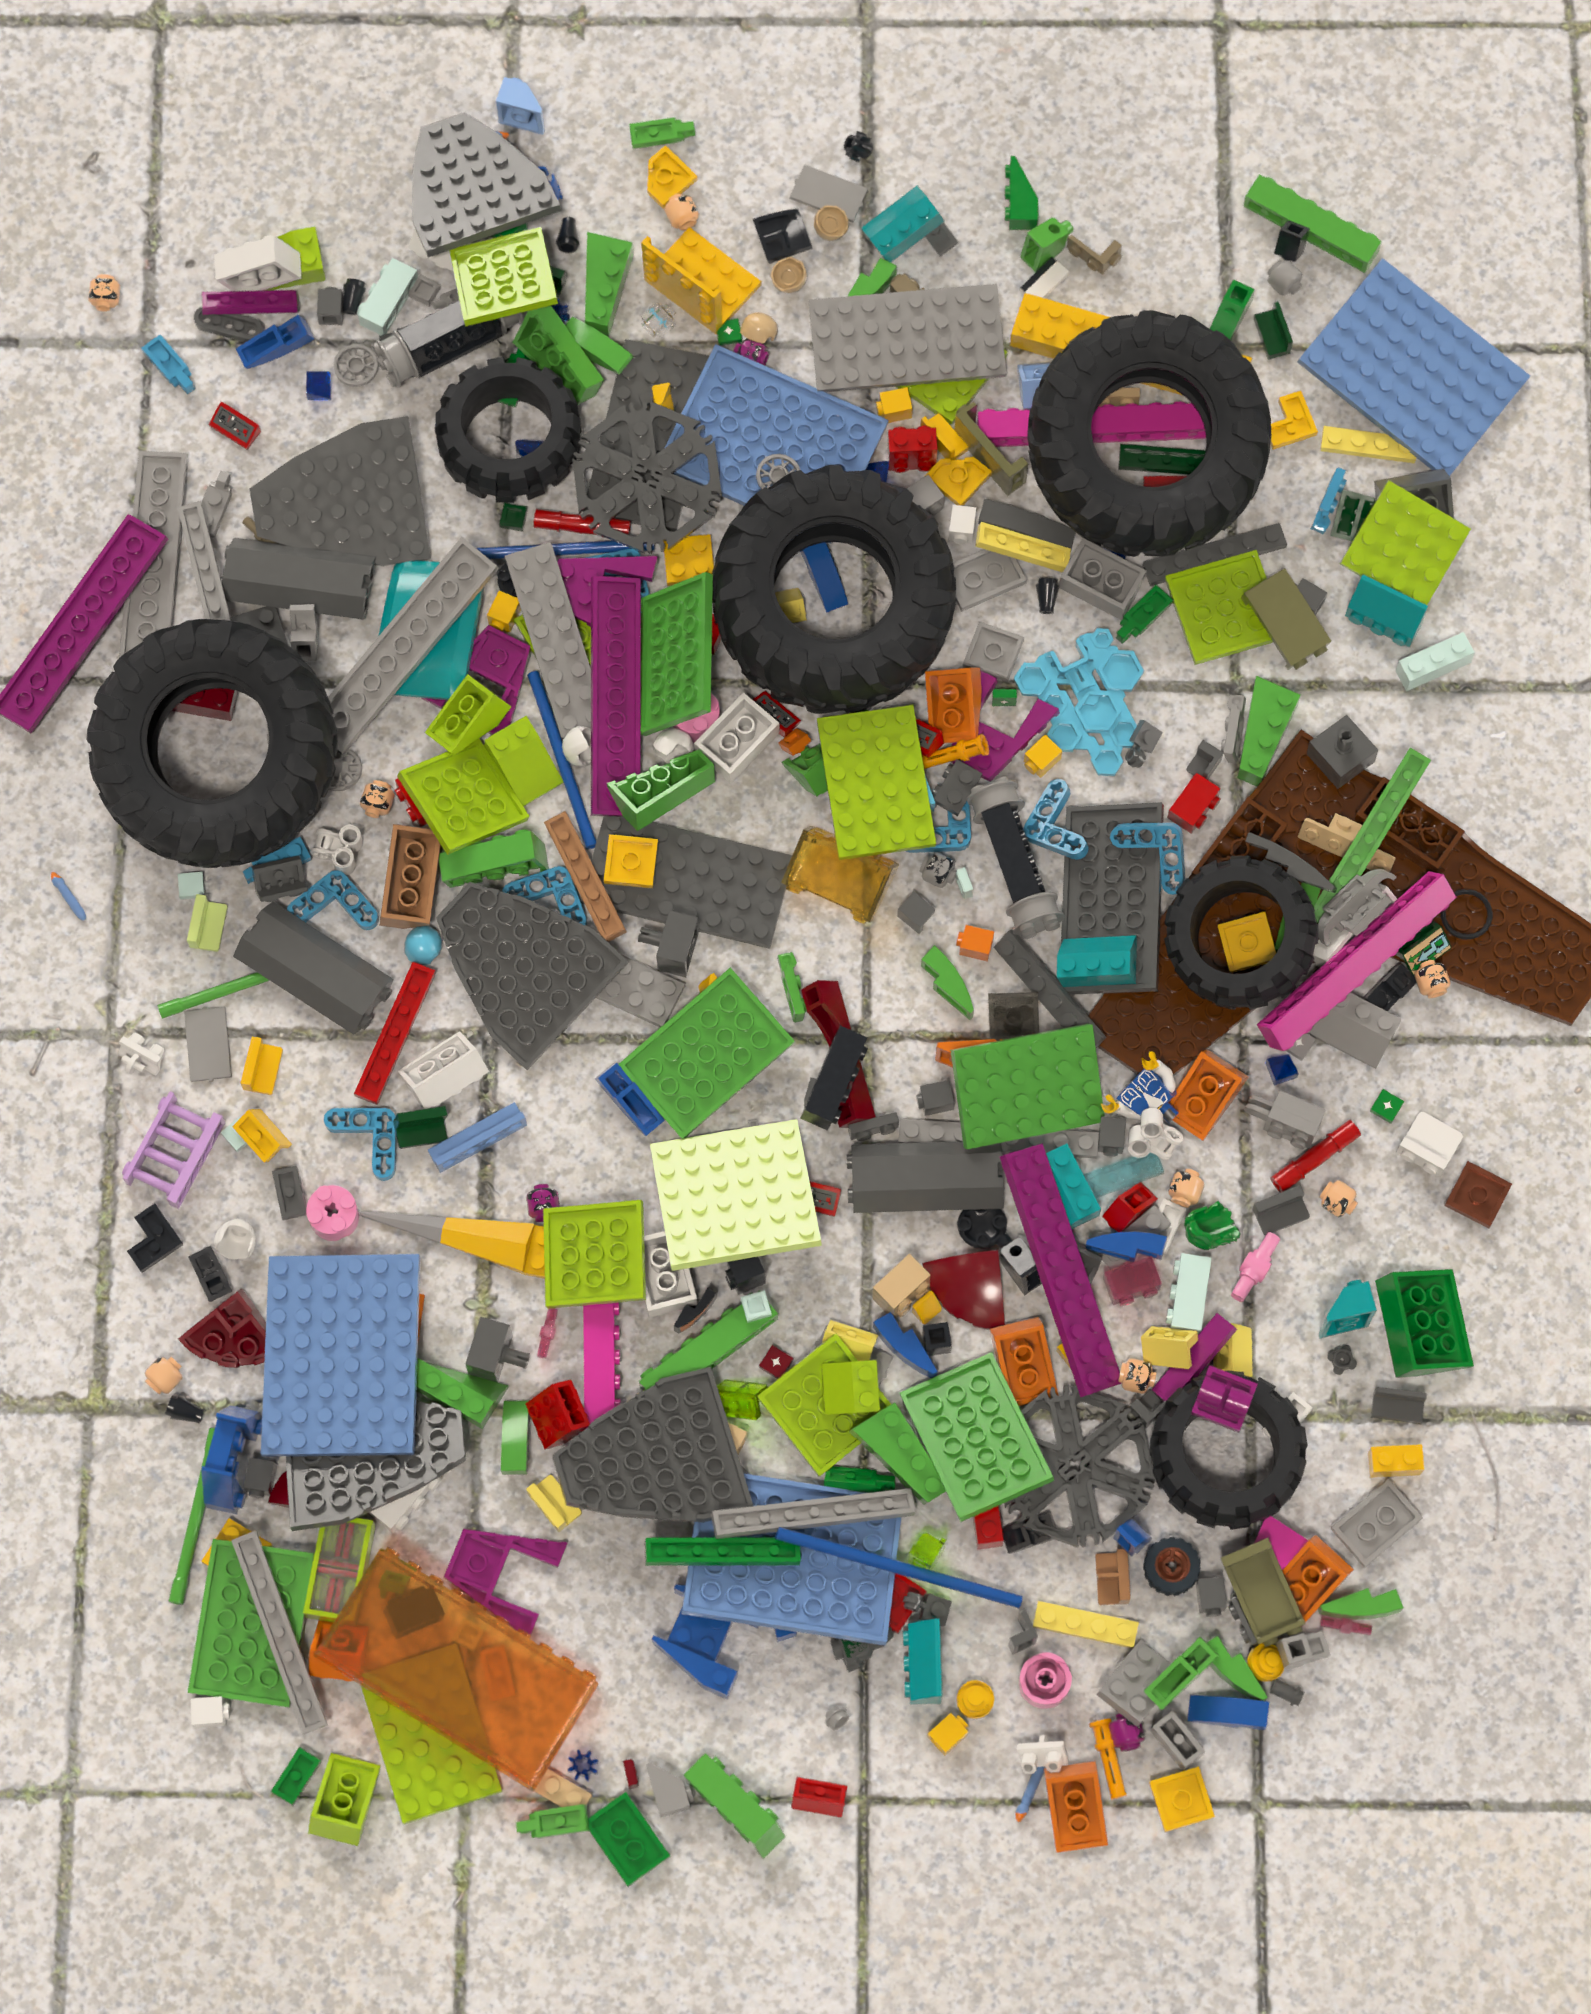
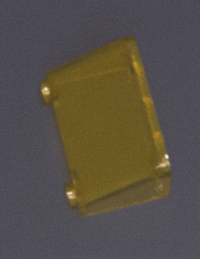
[781,826,899,924]

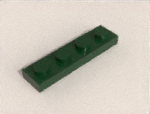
[1118,444,1205,475]

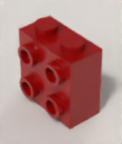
[887,426,937,473]
[525,1379,590,1450]

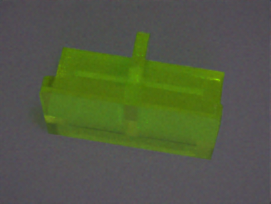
[717,1379,767,1420]
[908,1533,946,1570]

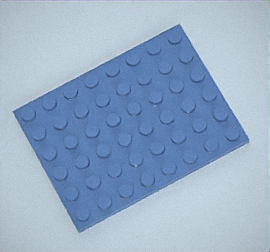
[1297,258,1530,476]
[665,344,889,544]
[261,1254,420,1457]
[681,1474,901,1646]

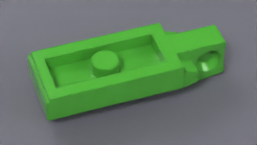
[629,117,695,149]
[777,952,807,1023]
[516,1804,589,1839]

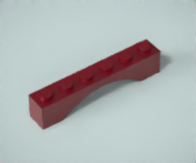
[801,980,876,1128]

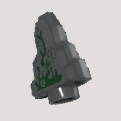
[830,1627,894,1673]

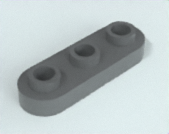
[194,307,263,342]

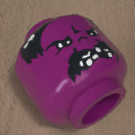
[733,338,769,366]
[526,1184,560,1222]
[1109,1714,1145,1752]

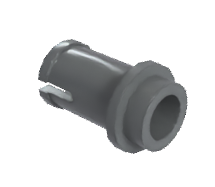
[1270,1678,1305,1706]

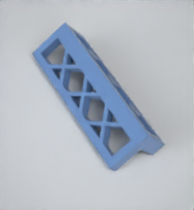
[428,1102,527,1173]

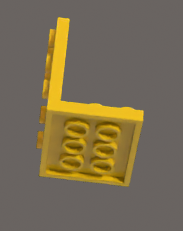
[641,227,761,335]

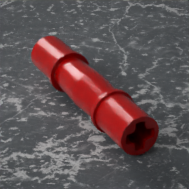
[533,509,631,538]
[1270,1120,1361,1193]

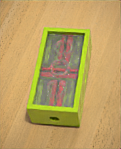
[303,1518,376,1626]

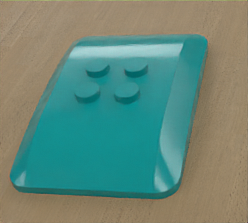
[378,560,484,700]

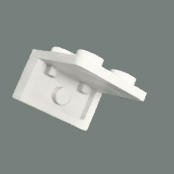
[1396,1112,1463,1177]

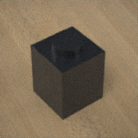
[1274,220,1310,262]
[922,1322,952,1356]

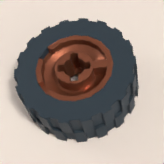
[1143,1537,1201,1596]

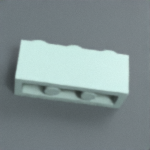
[357,258,418,335]
[1396,632,1475,692]
[1166,1253,1211,1334]

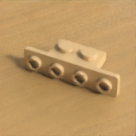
[1298,813,1396,872]

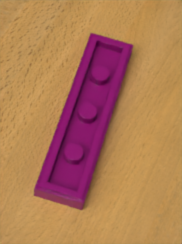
[202,290,297,315]
[1152,1313,1237,1401]

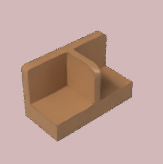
[1095,1549,1130,1605]

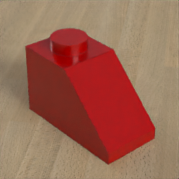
[1102,1182,1158,1232]

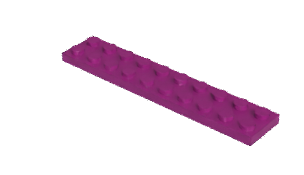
[0,514,169,734]
[591,576,640,817]
[999,1143,1122,1398]

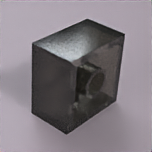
[987,992,1039,1041]

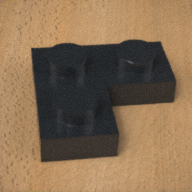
[127,1203,183,1273]

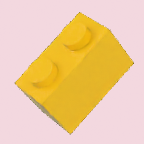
[1368,1444,1424,1478]

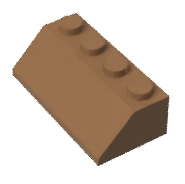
[379,824,440,929]

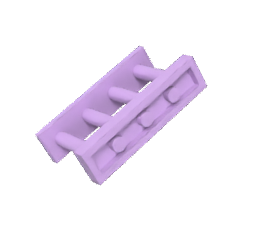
[122,1091,225,1209]

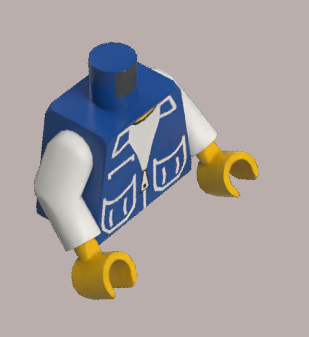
[1100,1051,1179,1123]

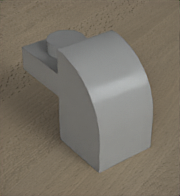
[289,604,318,661]
[1276,1631,1331,1669]

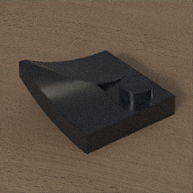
[753,208,812,264]

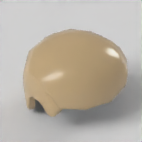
[814,205,849,241]
[771,257,807,293]
[740,313,778,343]

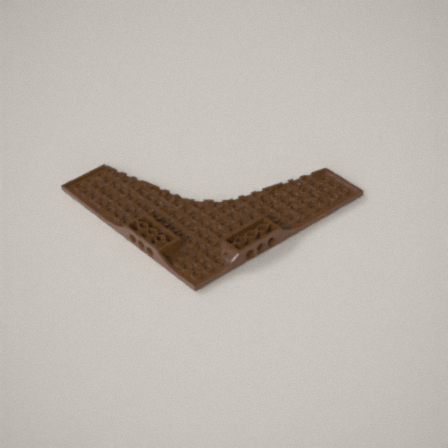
[1088,730,1591,1076]

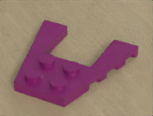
[557,556,658,628]
[422,625,531,735]
[951,670,1060,782]
[444,1529,567,1639]

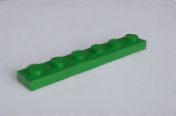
[645,1538,801,1566]

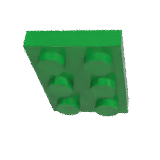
[588,1792,671,1887]

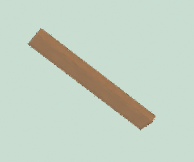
[544,811,627,942]

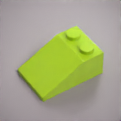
[263,226,326,291]
[424,674,511,755]
[484,716,564,807]
[308,1753,381,1846]

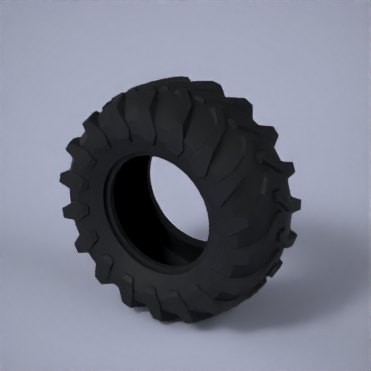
[1027,310,1272,557]
[712,465,956,714]
[86,619,338,868]

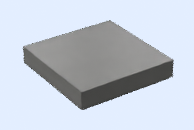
[962,621,1024,682]

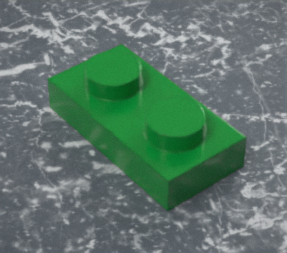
[271,1747,322,1806]

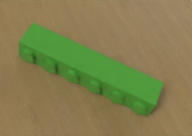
[1243,174,1382,273]
[639,1290,778,1391]

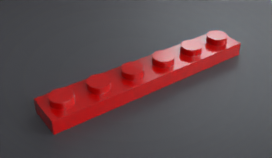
[354,962,436,1105]

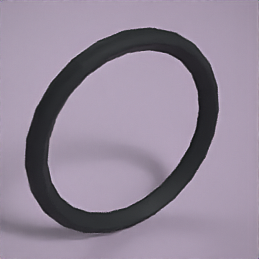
[1441,889,1493,939]

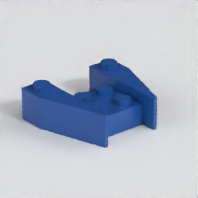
[201,1405,262,1515]
[652,1585,759,1700]

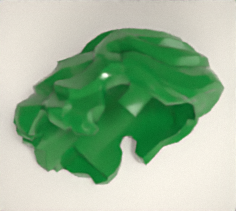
[1184,1201,1241,1250]

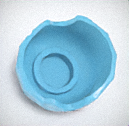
[404,926,442,965]

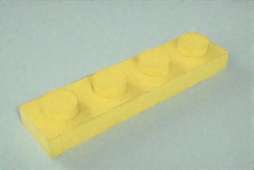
[1320,426,1416,463]
[975,522,1071,573]
[1033,1601,1139,1649]

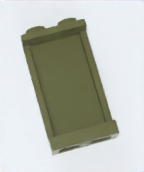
[954,402,1028,496]
[1241,568,1331,670]
[1221,1538,1306,1647]

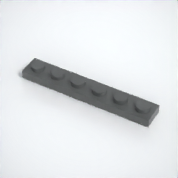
[1143,523,1287,586]
[993,930,1106,1048]

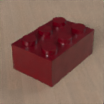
[172,688,238,721]

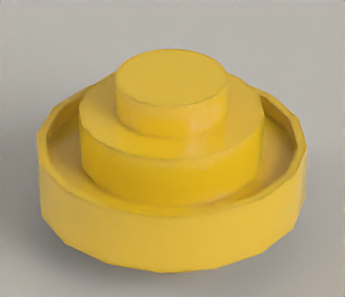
[1247,1643,1284,1682]
[956,1680,994,1719]

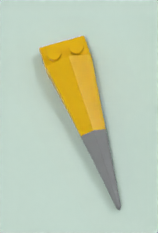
[359,1211,545,1279]

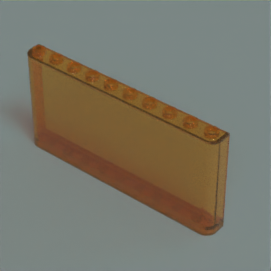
[313,1547,599,1792]

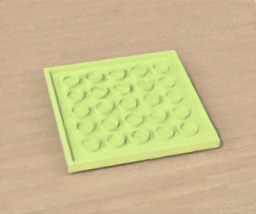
[650,1119,822,1271]

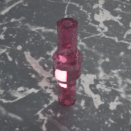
[537,1308,558,1359]
[1320,1616,1372,1636]

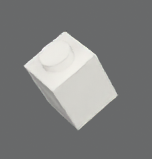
[949,505,976,544]
[191,1696,230,1728]

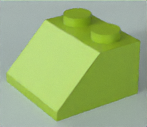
[821,1360,880,1415]

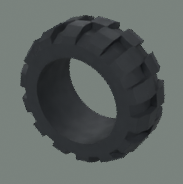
[435,357,582,503]
[1164,856,1318,1010]
[1150,1370,1308,1530]

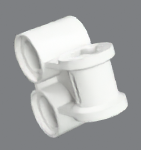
[310,825,363,875]
[1128,1108,1183,1159]

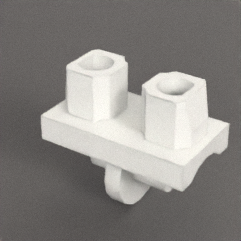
[118,1032,164,1076]
[1017,1735,1068,1774]

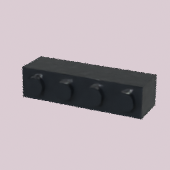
[800,1025,868,1130]

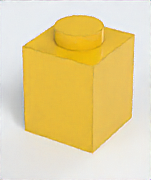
[876,387,912,423]
[487,591,521,633]
[1024,735,1062,778]
[927,1713,968,1756]

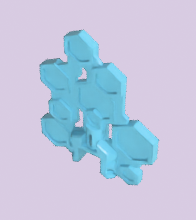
[1014,628,1144,776]

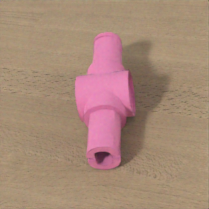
[1231,1232,1280,1302]

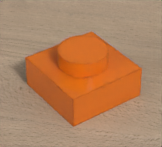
[778,728,811,756]

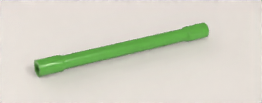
[157,972,270,1019]
[168,1428,215,1605]

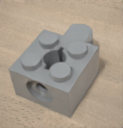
[1245,1090,1326,1149]

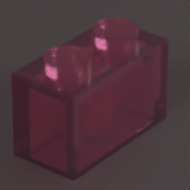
[1103,1256,1162,1306]

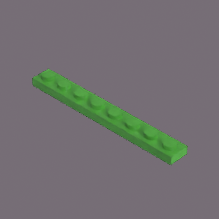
[1314,748,1431,923]

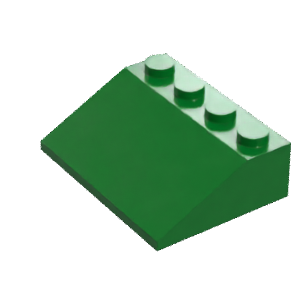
[1375,1269,1474,1378]

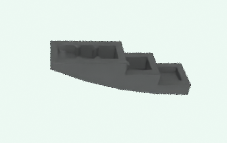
[978,499,1076,553]
[1245,832,1337,893]

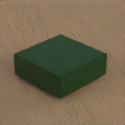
[499,503,528,532]

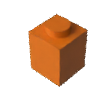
[956,925,994,962]

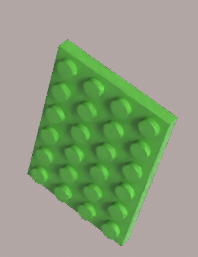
[640,572,713,736]
[618,967,796,1139]
[950,1024,1105,1149]
[900,1352,1054,1522]
[187,1539,314,1708]

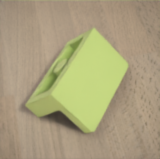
[187,894,228,952]

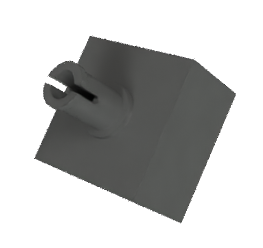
[1307,715,1378,789]
[638,910,699,978]
[465,1316,530,1382]

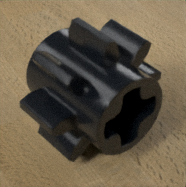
[844,131,873,162]

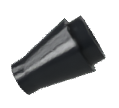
[556,217,579,253]
[343,278,366,315]
[1036,578,1059,614]
[165,1395,205,1424]

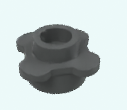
[1327,1346,1357,1375]

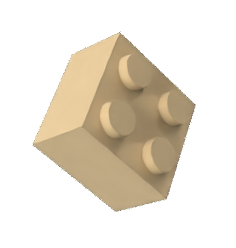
[872,1253,930,1318]

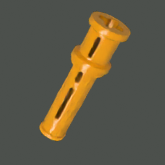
[922,734,989,769]
[1089,1718,1127,1799]

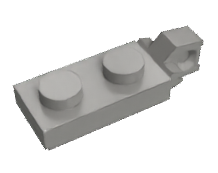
[201,471,232,538]
[1221,695,1246,763]

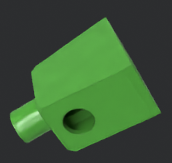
[1020,217,1074,273]

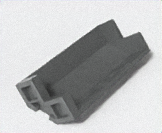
[220,538,375,620]
[233,902,394,1035]
[847,1141,1004,1213]

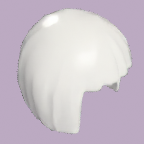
[562,726,591,767]
[653,728,694,764]
[214,1218,256,1260]

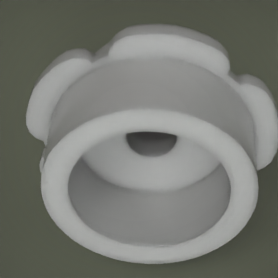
[825,1706,849,1730]

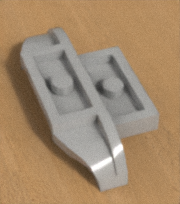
[1318,869,1397,946]

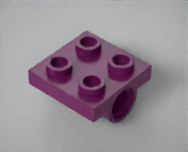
[1191,1365,1257,1433]

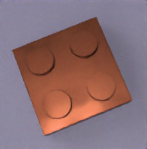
[1444,1161,1512,1229]

